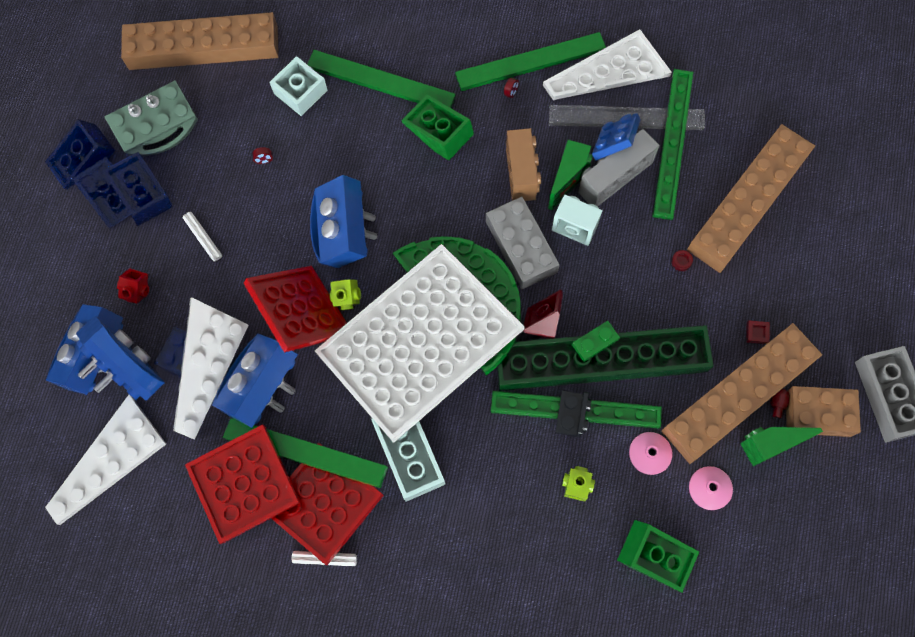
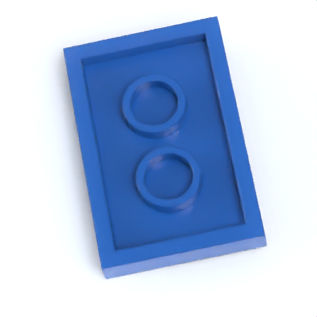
[592,113,641,161]

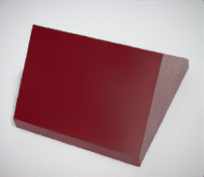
[523,290,563,339]

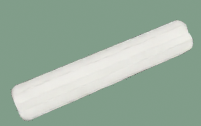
[183,212,222,262]
[292,551,357,566]

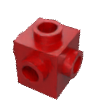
[117,268,149,304]

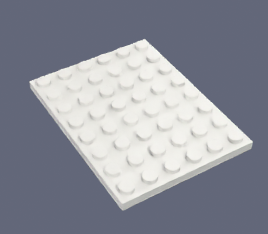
[315,244,525,443]

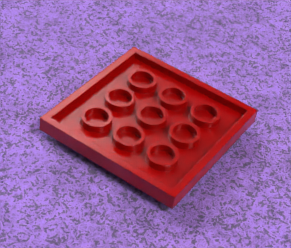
[244,266,347,353]
[185,424,300,544]
[271,442,384,566]

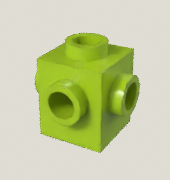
[330,279,361,310]
[562,466,595,501]

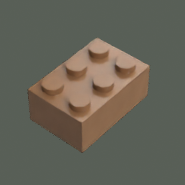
[506,128,541,201]
[786,386,861,437]

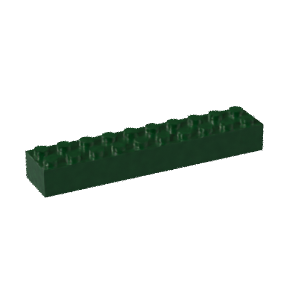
[497,325,713,390]

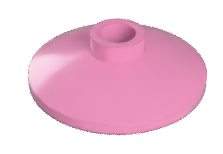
[629,432,672,475]
[689,466,733,510]

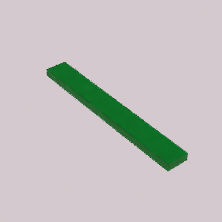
[455,32,606,91]
[307,50,456,108]
[652,69,693,220]
[491,391,662,429]
[223,418,388,488]

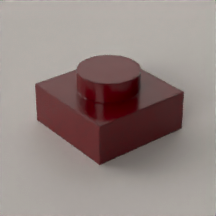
[746,320,770,344]

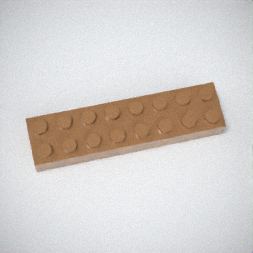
[121,12,279,70]
[687,124,815,273]
[662,323,822,464]

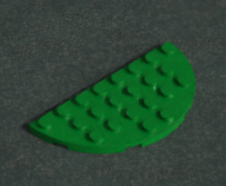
[393,237,521,376]

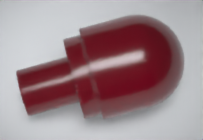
[771,389,790,419]

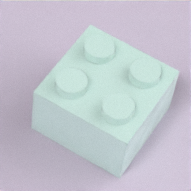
[270,56,328,116]
[552,195,603,246]

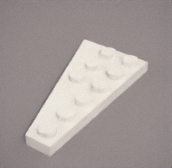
[543,30,672,100]
[173,297,248,440]
[45,395,166,525]

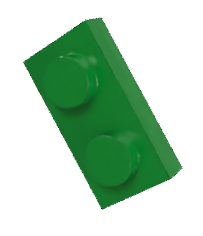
[572,321,620,362]

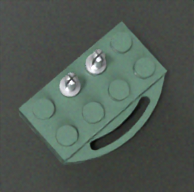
[104,81,198,156]

